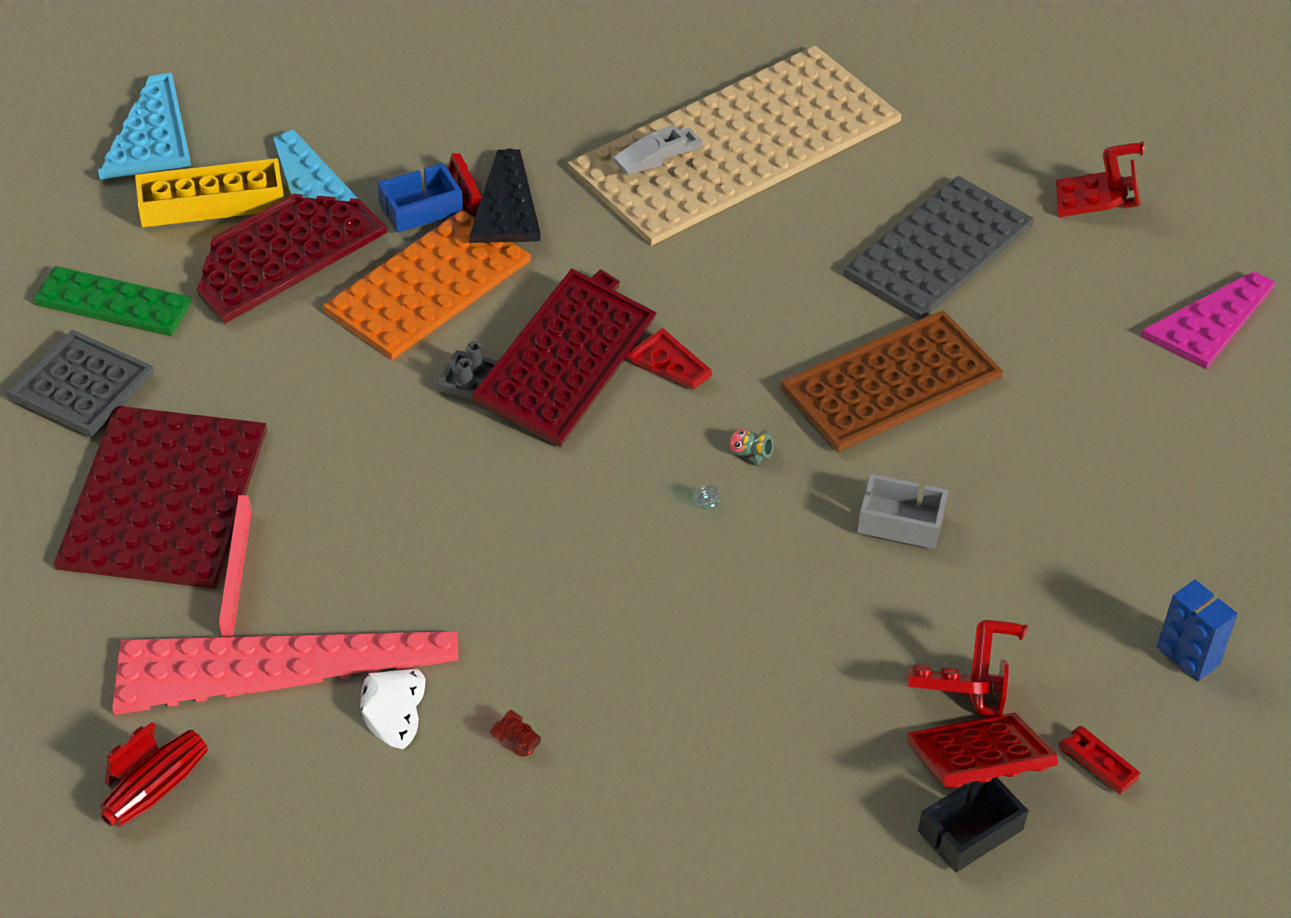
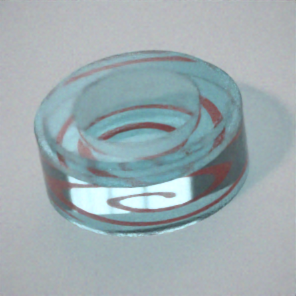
[694,486,722,509]

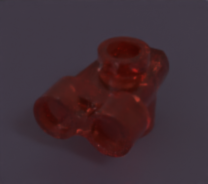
[490,710,541,757]

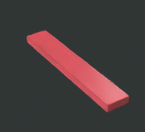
[219,495,252,637]

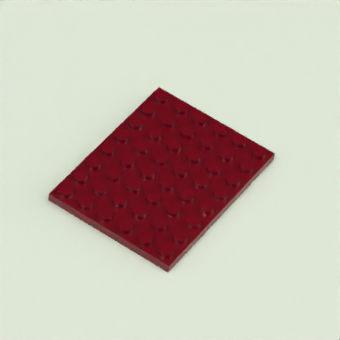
[54,406,267,589]

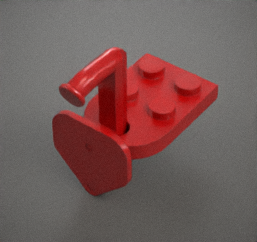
[1056,141,1144,218]
[906,620,1028,717]

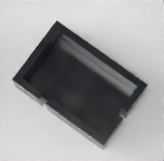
[918,777,1029,873]

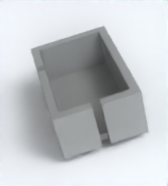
[857,473,949,550]

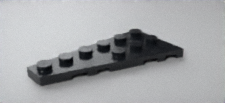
[469,148,541,243]

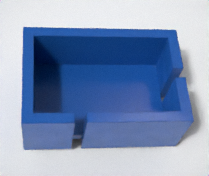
[378,163,463,233]
[1157,579,1238,681]

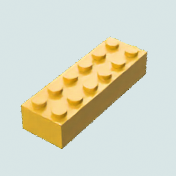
[135,158,284,227]

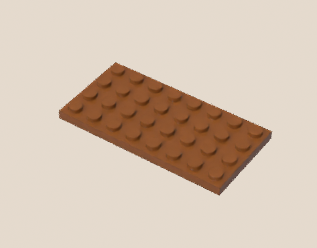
[780,310,1003,452]

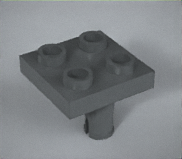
[437,341,498,400]

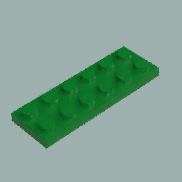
[33,266,191,337]

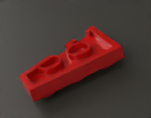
[626,328,712,390]

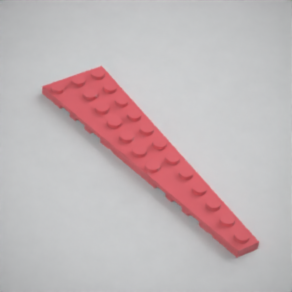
[112,631,458,715]

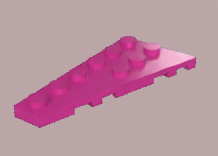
[1141,271,1275,369]

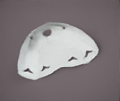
[360,669,426,749]

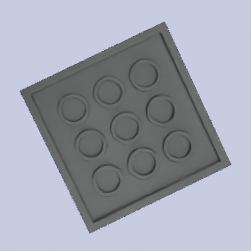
[8,330,154,437]

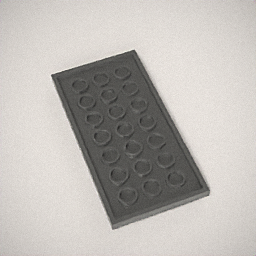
[843,176,1034,321]

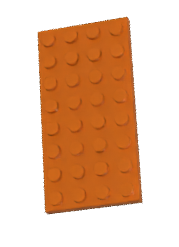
[323,210,531,360]

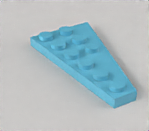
[273,129,358,201]

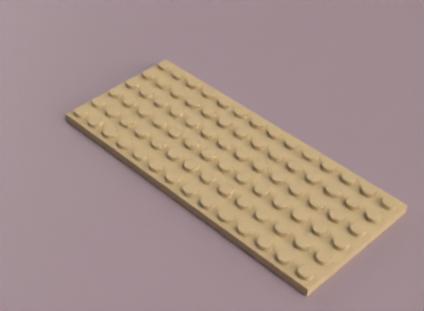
[568,45,902,246]

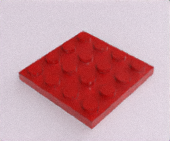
[907,712,1058,788]

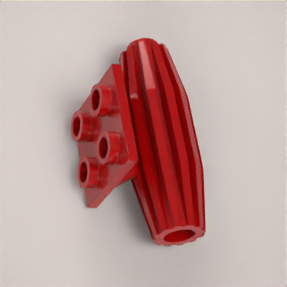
[100,722,208,827]

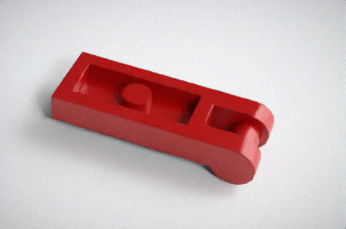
[1059,726,1141,795]

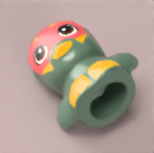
[729,429,774,466]

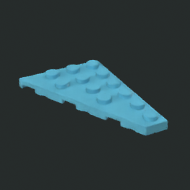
[98,73,191,180]

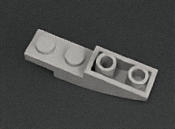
[613,125,703,175]

